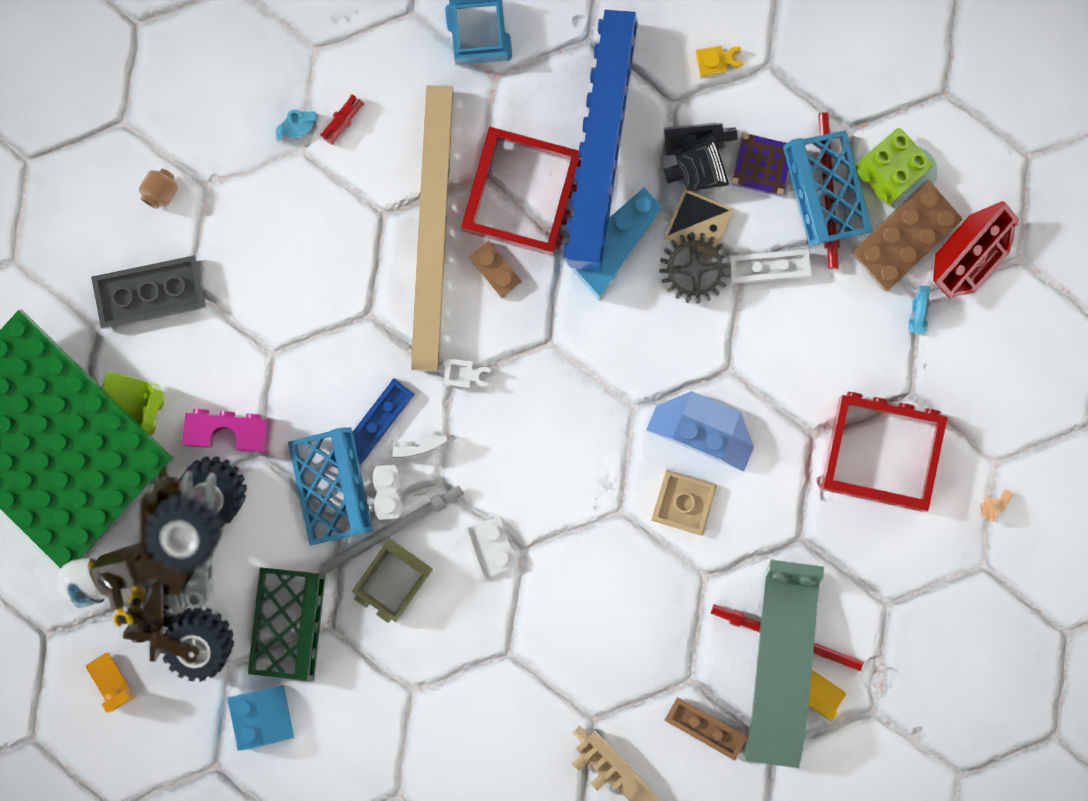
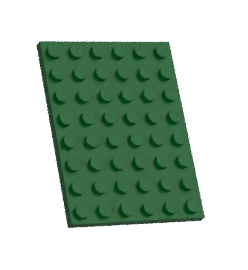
[0,309,174,569]

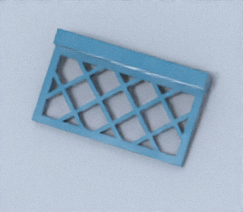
[783,130,873,247]
[288,427,373,546]

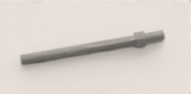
[320,485,464,574]

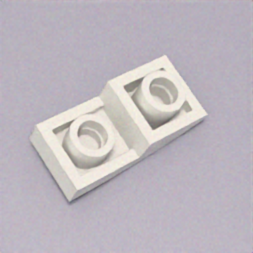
[393,431,448,458]

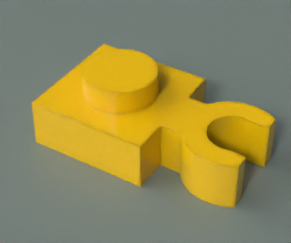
[695,45,744,77]

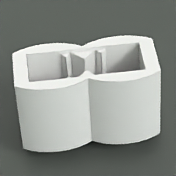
[373,464,403,520]

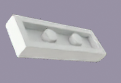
[729,249,811,284]

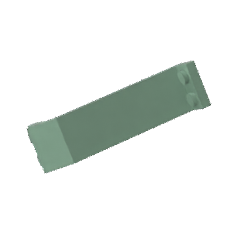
[743,560,824,768]

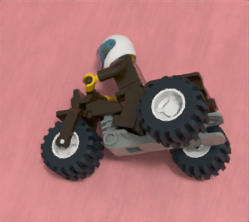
[56,456,247,682]

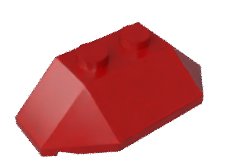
[933,201,1019,298]

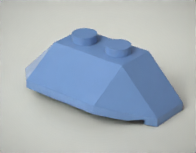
[646,391,754,472]

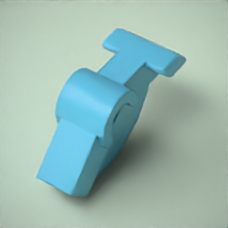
[275,109,316,142]
[908,285,930,334]

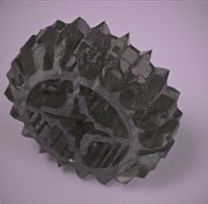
[659,232,731,304]

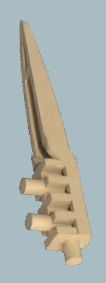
[571,725,660,801]

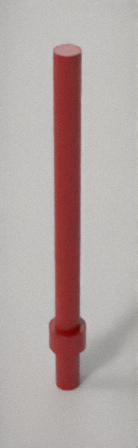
[818,112,840,270]
[710,604,864,671]

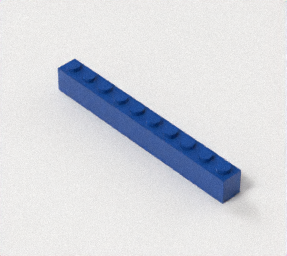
[563,9,638,271]

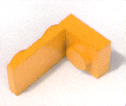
[85,652,136,714]

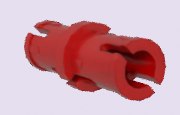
[319,94,365,145]

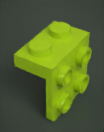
[855,128,933,207]
[102,371,165,435]

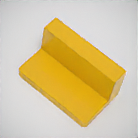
[808,670,846,721]

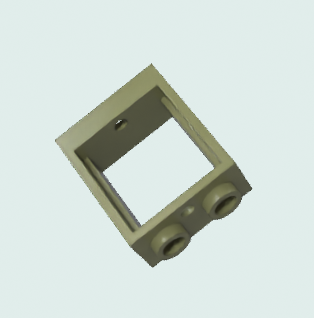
[352,538,434,623]

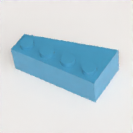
[564,187,662,300]

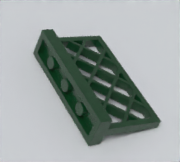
[248,567,326,681]

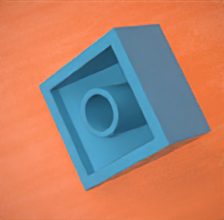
[227,685,295,751]

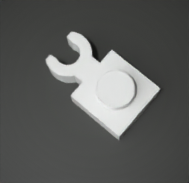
[443,358,491,389]

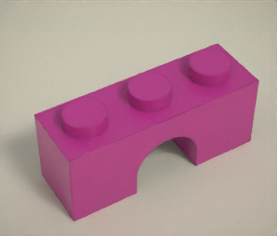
[182,408,269,453]

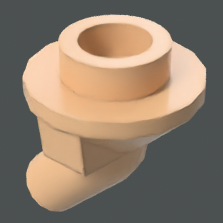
[980,490,1013,523]

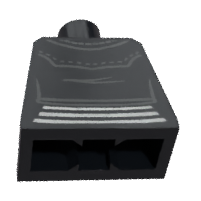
[663,132,730,191]

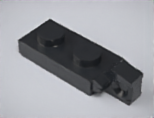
[664,122,738,156]

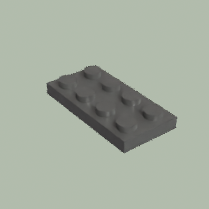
[91,255,207,329]

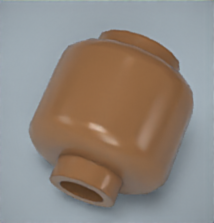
[138,168,178,209]

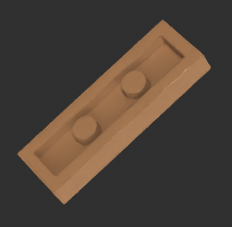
[664,697,748,761]

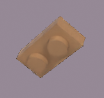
[468,240,522,299]

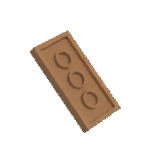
[851,180,963,291]

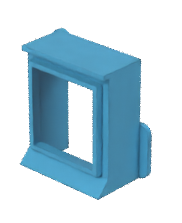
[445,0,512,65]

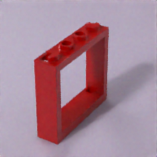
[461,126,582,256]
[820,391,948,512]

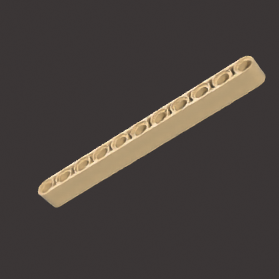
[411,85,453,371]

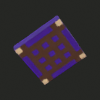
[731,132,789,197]

